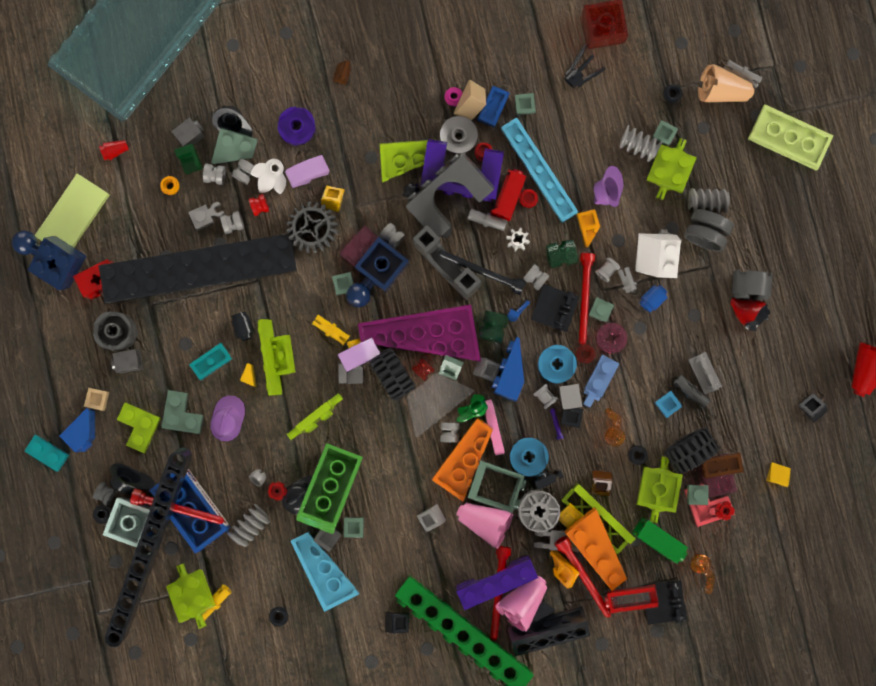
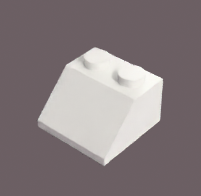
[635,233,681,278]

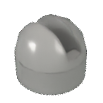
[249,469,266,487]

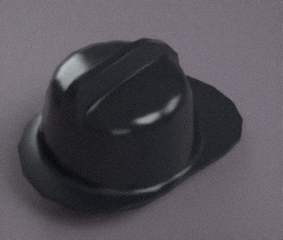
[212,105,253,137]
[110,463,155,494]
[282,476,313,514]

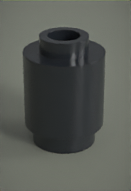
[231,312,255,341]

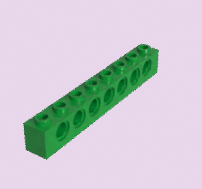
[395,575,534,686]

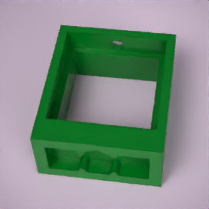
[631,518,688,564]

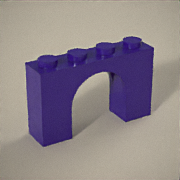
[420,139,504,201]
[456,555,538,610]

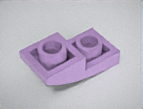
[285,155,329,188]
[338,338,380,372]

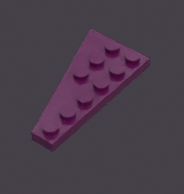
[358,305,481,362]

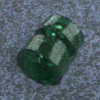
[546,239,578,269]
[478,311,509,344]

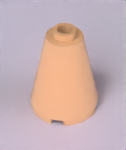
[698,64,754,102]

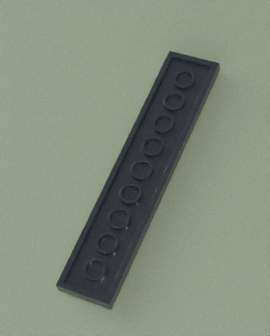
[99,233,297,304]

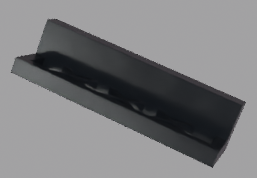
[507,606,590,657]

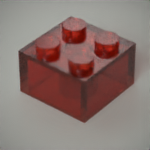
[582,0,629,49]

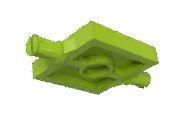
[647,138,697,200]
[287,393,343,440]
[636,457,683,523]
[166,564,216,629]

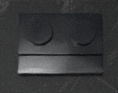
[532,469,564,490]

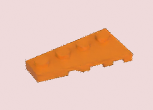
[432,417,493,502]
[564,507,627,591]

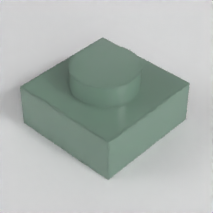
[515,93,536,115]
[652,120,678,147]
[332,272,354,296]
[588,297,614,323]
[439,355,464,380]
[687,485,708,505]
[344,517,364,538]

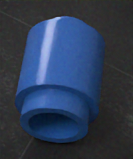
[639,285,668,313]

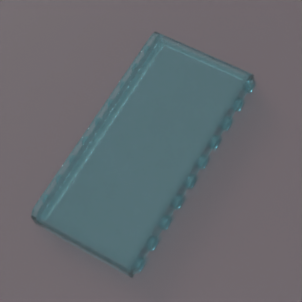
[47,0,222,122]

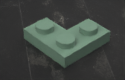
[162,390,204,434]

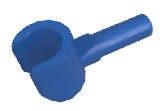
[506,300,530,322]

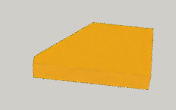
[576,209,600,248]
[550,550,579,589]

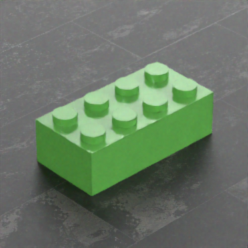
[296,443,363,534]

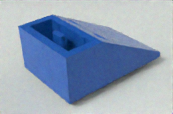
[491,337,524,402]

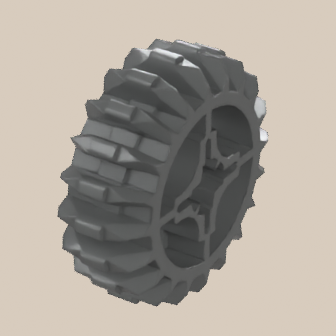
[286,202,338,253]

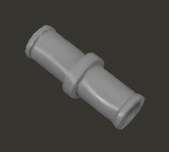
[723,60,762,88]
[467,208,507,231]

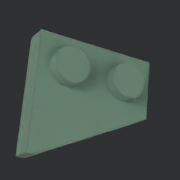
[211,127,258,164]

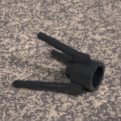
[564,44,606,88]

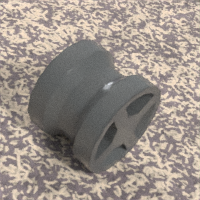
[93,482,117,506]

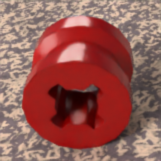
[249,194,270,217]

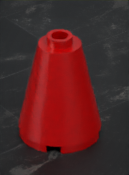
[851,342,876,397]

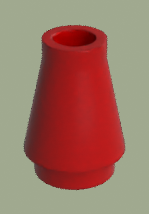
[99,139,129,161]

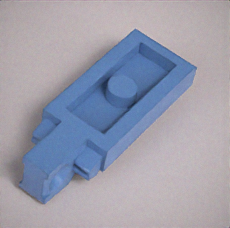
[583,355,619,407]

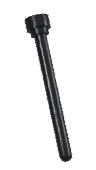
[438,250,525,295]

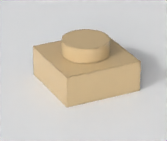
[84,388,109,411]

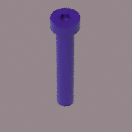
[550,409,564,440]

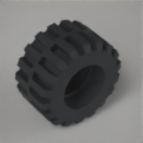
[370,348,415,401]
[665,428,720,474]

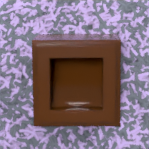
[333,61,351,85]
[590,471,612,496]

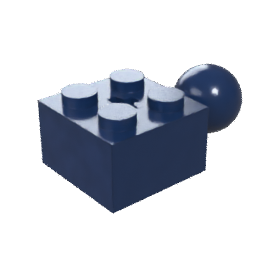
[12,230,86,291]
[346,237,409,308]

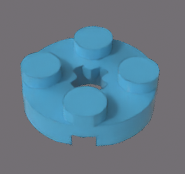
[538,345,577,384]
[510,438,549,476]

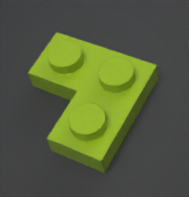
[117,402,161,453]

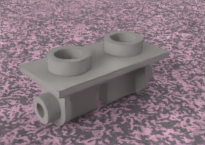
[688,352,722,395]

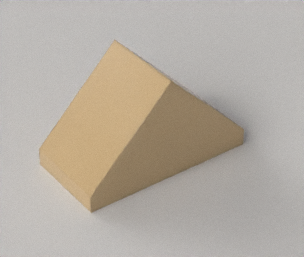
[453,80,486,121]

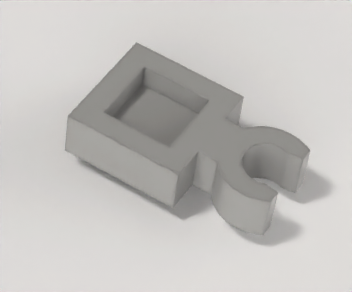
[188,202,225,231]

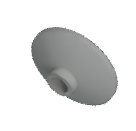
[440,116,478,154]

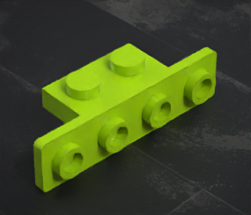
[258,319,296,396]

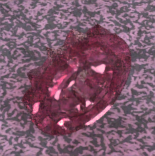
[596,323,627,353]

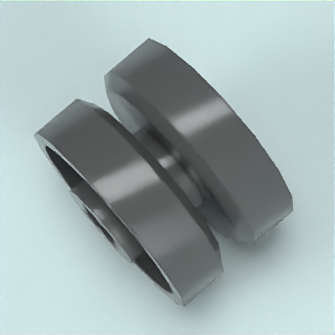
[684,209,734,252]

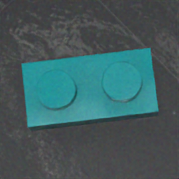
[189,343,233,381]
[24,435,69,472]

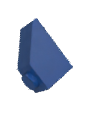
[59,408,95,452]

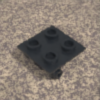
[531,284,579,332]
[642,580,687,625]

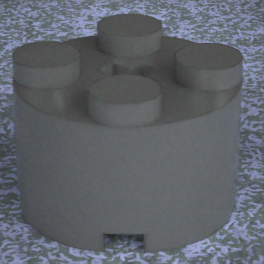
[731,270,773,300]
[93,312,138,352]

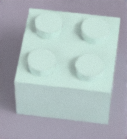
[103,497,159,547]

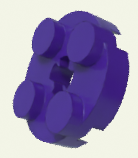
[278,107,316,146]

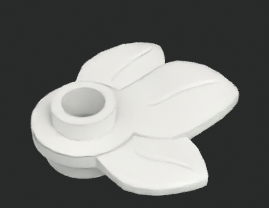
[250,159,286,194]

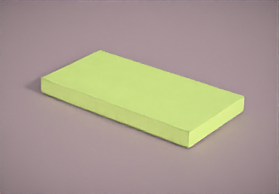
[748,104,834,170]
[35,174,110,247]

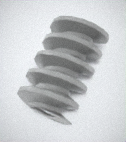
[620,125,662,162]
[688,188,730,213]
[226,504,270,547]

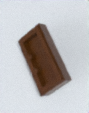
[701,453,744,478]

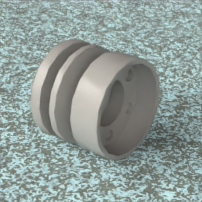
[517,490,560,533]

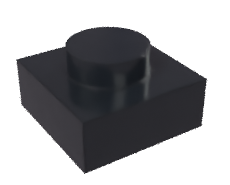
[560,408,584,428]

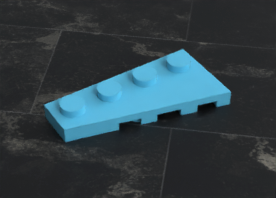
[291,532,360,612]

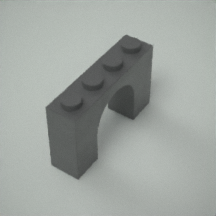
[406,152,494,237]
[413,225,482,300]

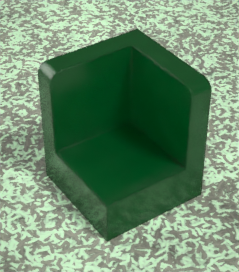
[174,144,203,175]

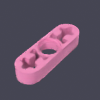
[485,399,505,456]

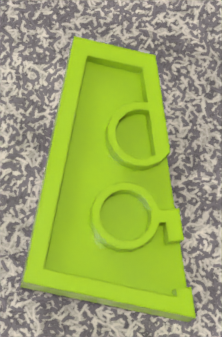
[379,139,436,183]

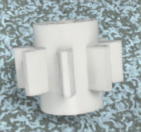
[506,228,530,252]

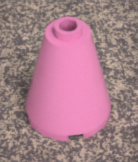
[457,503,513,549]
[495,576,547,631]

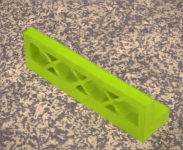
[561,483,636,554]

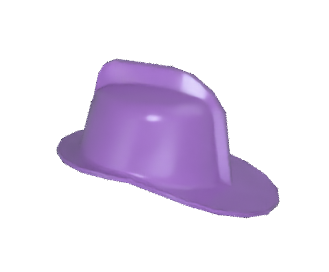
[594,166,623,207]
[210,396,245,441]

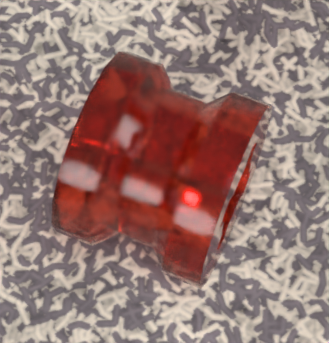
[411,357,435,382]

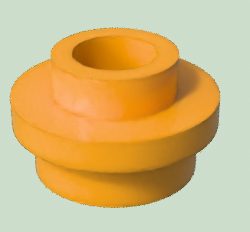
[160,176,180,195]

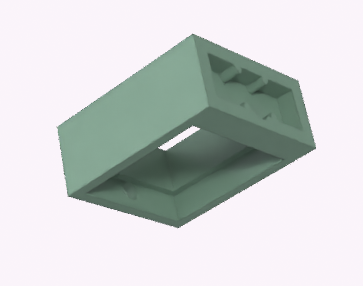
[467,461,526,513]

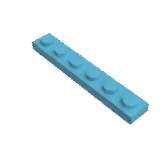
[501,118,578,223]

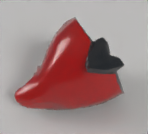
[730,298,770,331]

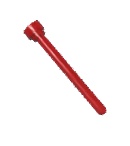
[579,253,596,345]
[130,489,224,524]
[554,535,611,618]
[490,546,511,641]

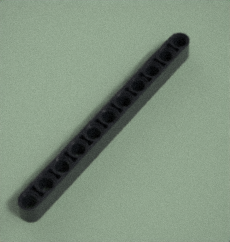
[105,447,192,648]

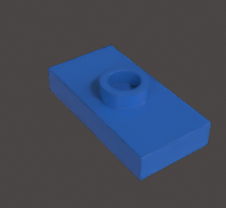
[477,86,510,128]

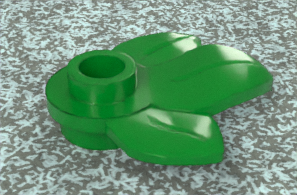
[456,394,488,422]

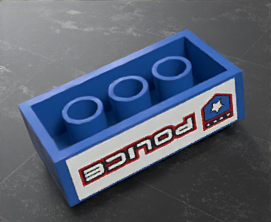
[149,469,231,554]

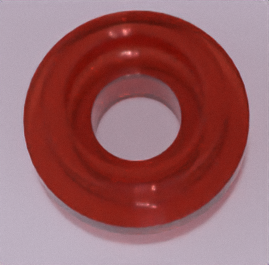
[576,344,595,364]

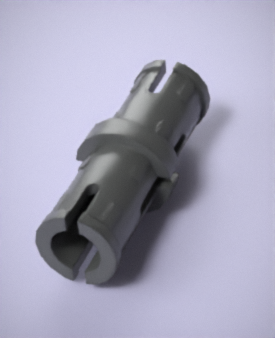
[673,374,710,409]

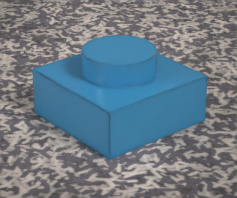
[654,391,682,418]

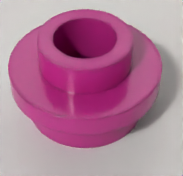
[445,87,463,106]

